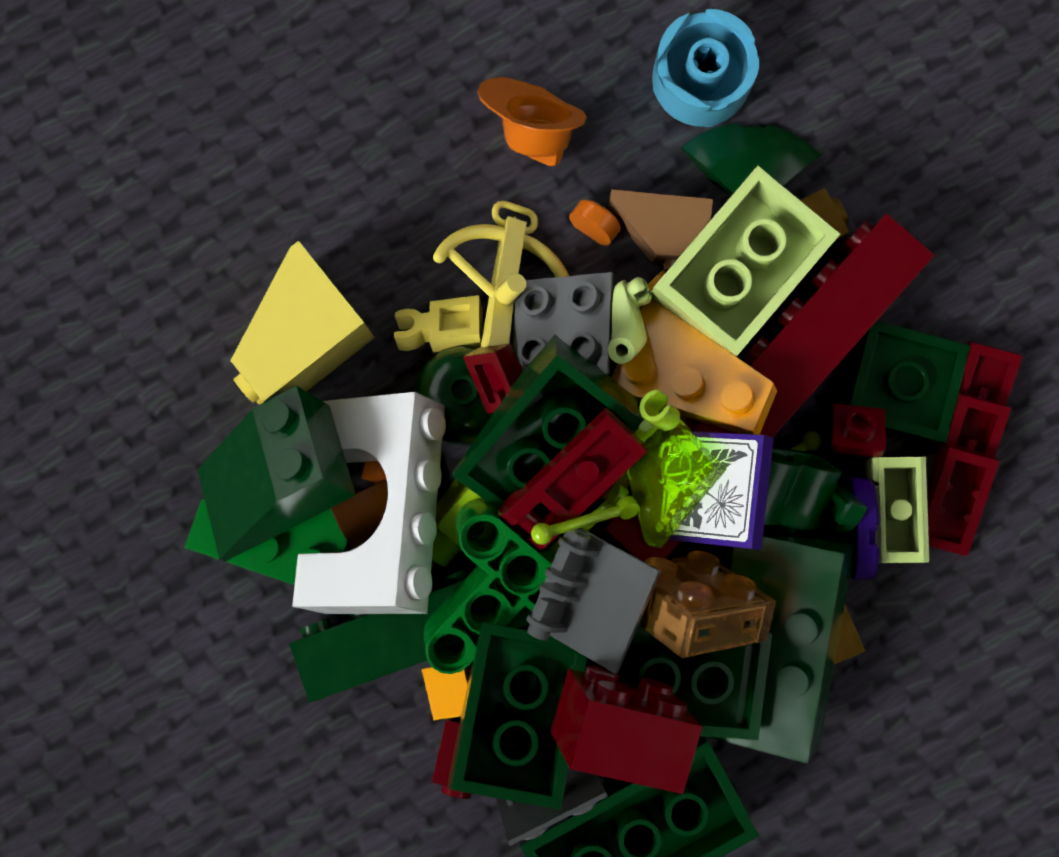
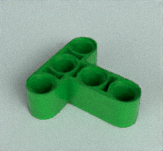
[423,499,555,674]

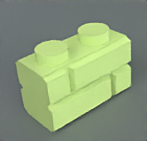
[864,457,929,563]

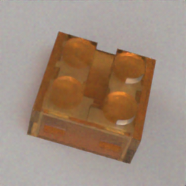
[639,551,776,658]

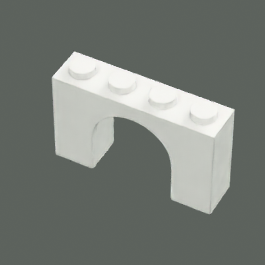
[292,392,446,614]

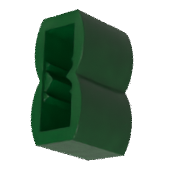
[764,447,842,535]

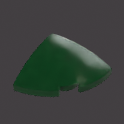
[681,123,821,197]

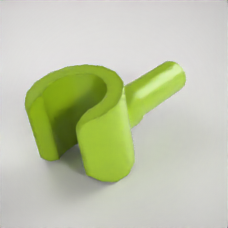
[635,390,680,442]

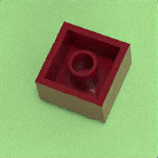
[551,665,703,794]

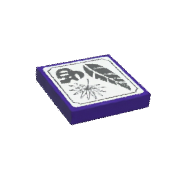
[656,430,774,550]

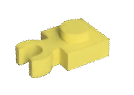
[394,295,483,352]

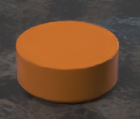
[569,200,620,246]

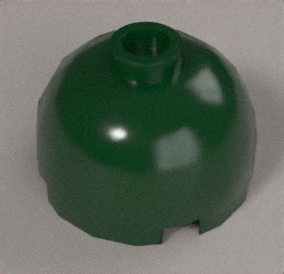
[415,345,493,446]

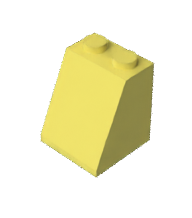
[230,241,375,405]

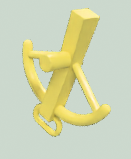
[433,201,569,348]

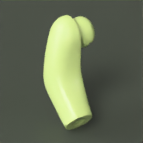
[608,277,652,364]

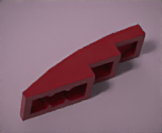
[927,340,1023,556]

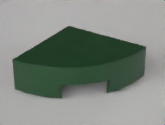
[811,485,868,538]

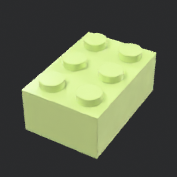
[651,166,840,357]

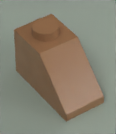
[608,189,713,272]

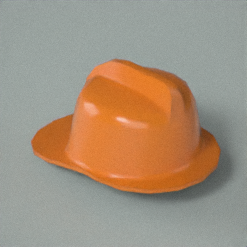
[477,77,587,167]

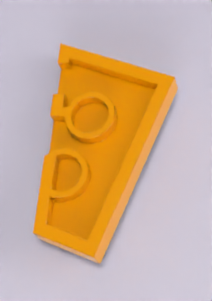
[611,299,777,435]

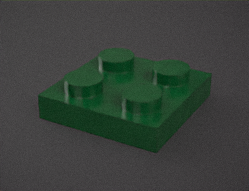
[846,321,970,445]

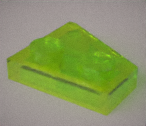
[627,404,727,548]

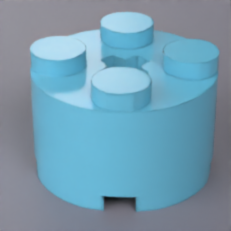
[652,9,759,127]

